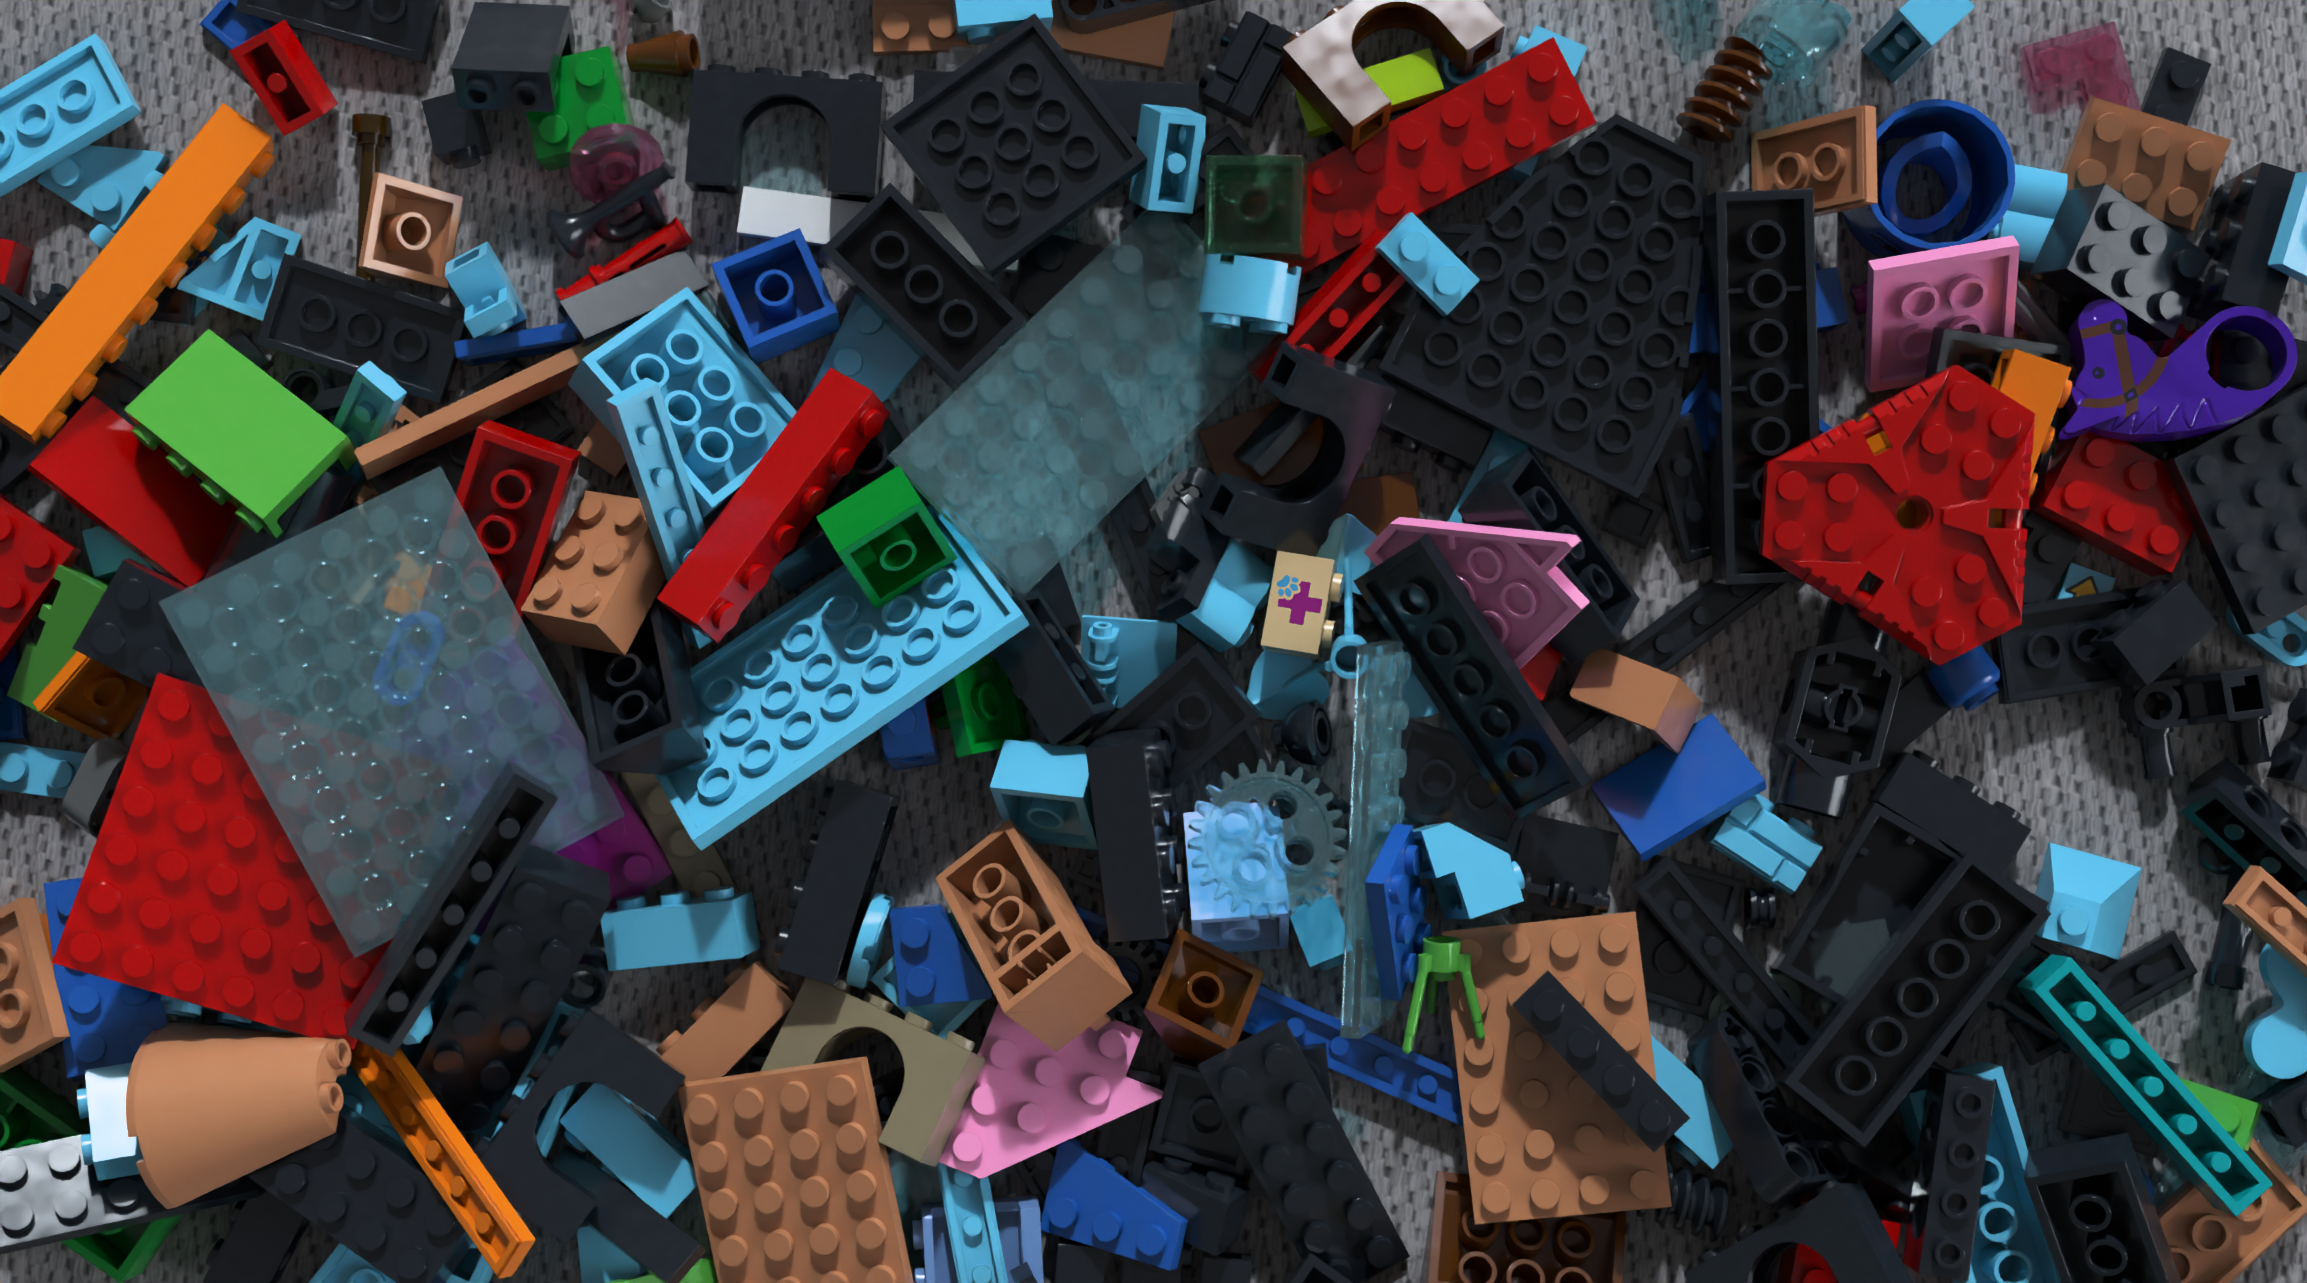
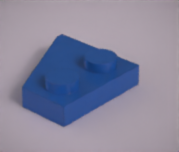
[889,904,995,1007]

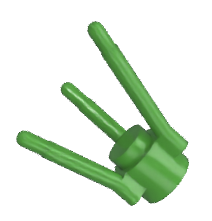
[1402,935,1485,1054]

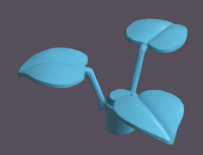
[1246,514,1440,720]

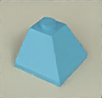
[2035,843,2142,960]

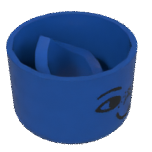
[1842,99,2015,259]

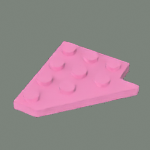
[1364,517,1590,670]
[939,1002,1164,1179]

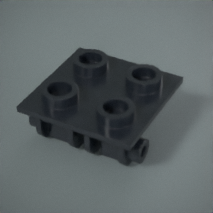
[1508,814,1619,919]

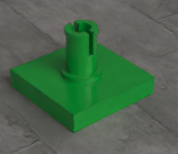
[931,654,1030,758]

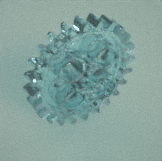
[1187,759,1347,920]

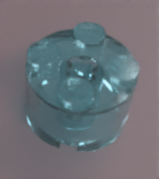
[1734,0,1852,89]

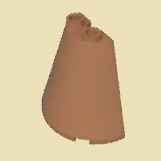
[126,1021,351,1209]

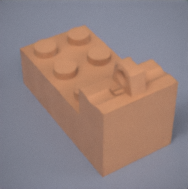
[935,819,1133,1052]

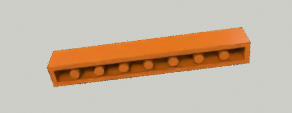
[0,103,275,446]

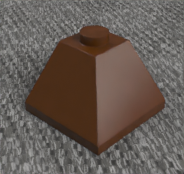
[1143,928,1265,1063]

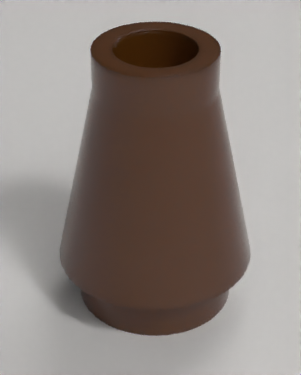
[626,30,701,78]

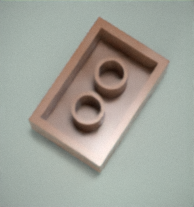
[521,490,666,655]

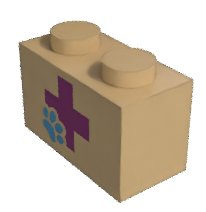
[1261,551,1344,660]

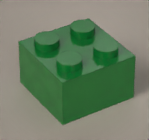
[526,46,640,171]
[816,465,957,609]

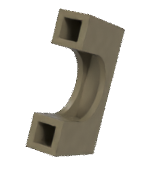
[761,977,986,1167]

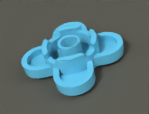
[2243,943,2307,1079]

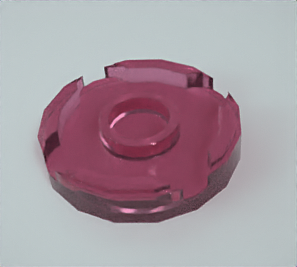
[569,123,665,207]

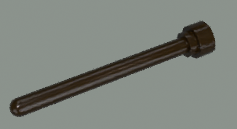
[351,113,391,282]

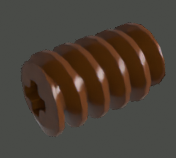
[1676,36,1773,143]

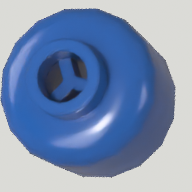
[1927,645,2001,712]

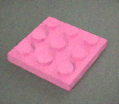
[1865,235,2020,393]

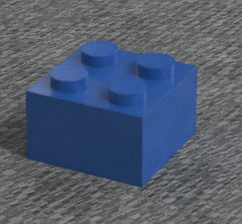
[711,228,841,365]

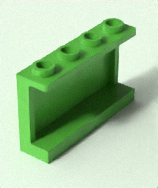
[124,328,357,538]

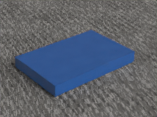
[1590,713,1767,862]

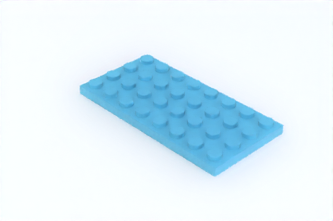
[655,501,1030,851]

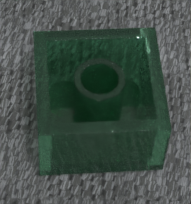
[1204,155,1308,260]

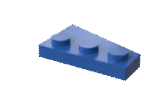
[1041,1138,1188,1271]

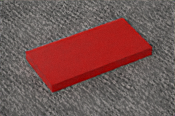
[26,395,237,590]

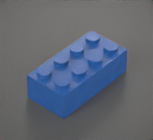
[44,877,170,1082]

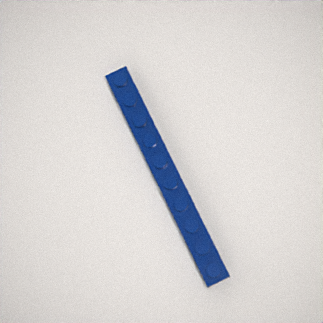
[1072,902,1464,1126]

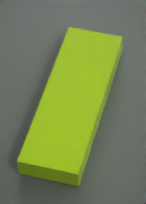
[1294,48,1444,139]

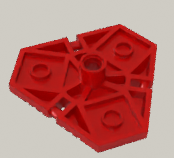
[1759,365,2035,666]

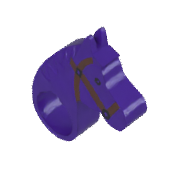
[2057,299,2297,442]

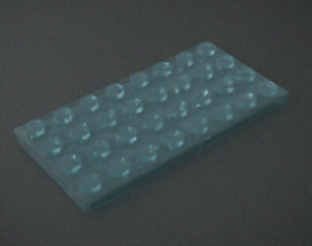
[886,209,1275,596]

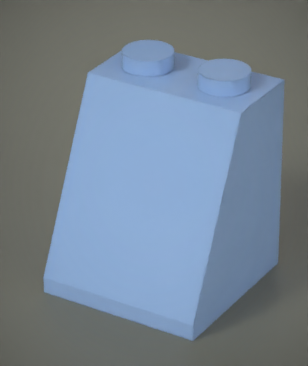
[1183,803,1290,953]

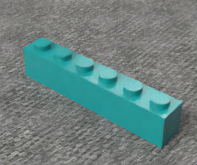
[2016,954,2273,1217]

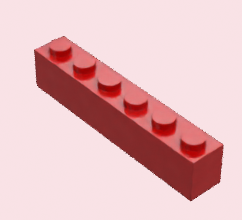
[657,367,890,644]

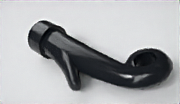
[2199,836,2254,991]

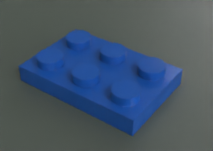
[1365,824,1432,1001]

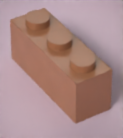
[656,960,797,1093]

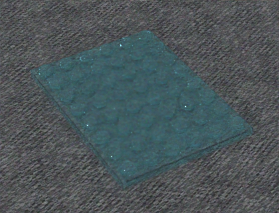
[158,466,625,958]

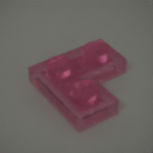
[2020,21,2141,111]

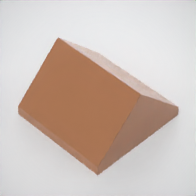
[358,172,463,289]

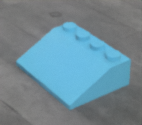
[567,287,797,523]

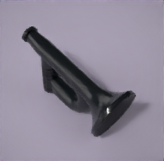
[547,162,675,260]

